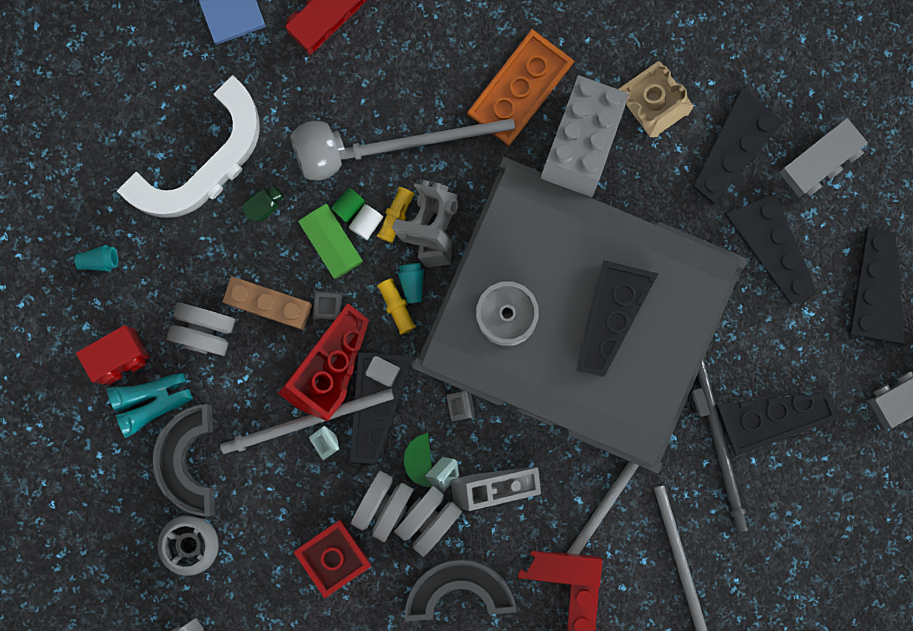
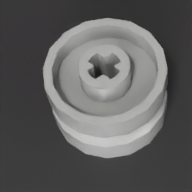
[476,281,539,346]
[166,302,236,356]
[351,471,414,543]
[394,486,463,557]

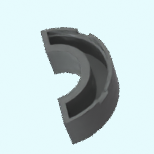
[153,404,215,516]
[405,558,517,622]

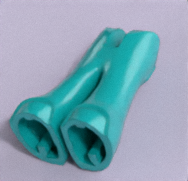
[106,373,193,438]

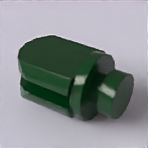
[243,185,284,222]

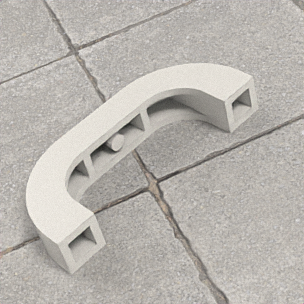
[117,75,260,218]

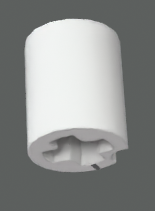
[348,204,383,240]

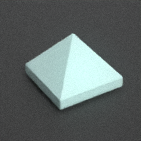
[309,426,339,460]

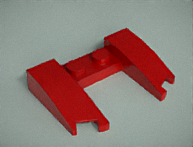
[518,550,602,631]

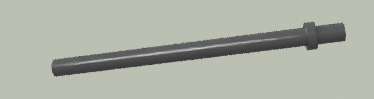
[697,359,748,533]

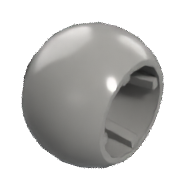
[290,121,345,181]
[157,515,219,576]

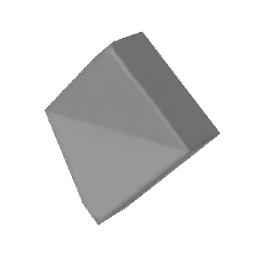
[418,231,453,267]
[366,356,400,387]

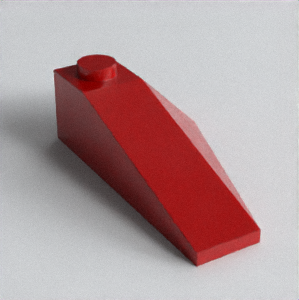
[278,303,369,421]

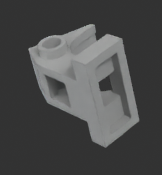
[392,180,458,253]

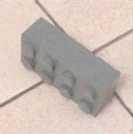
[540,75,629,197]

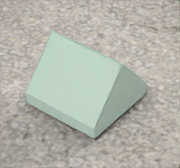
[425,457,459,493]

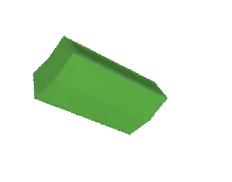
[298,204,362,279]

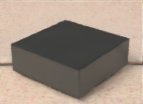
[313,291,342,320]
[689,388,710,418]

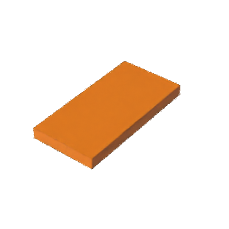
[467,29,575,147]

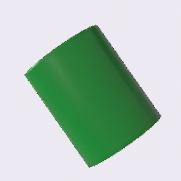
[330,187,366,223]

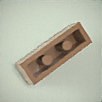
[223,276,312,331]

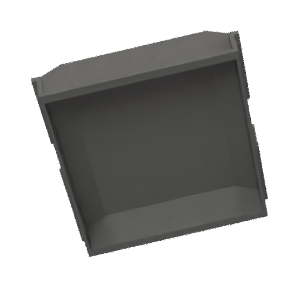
[412,157,748,473]

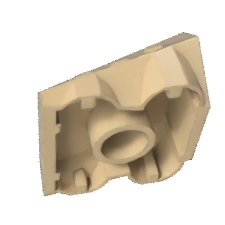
[618,61,693,137]

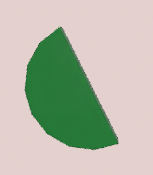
[404,433,433,487]

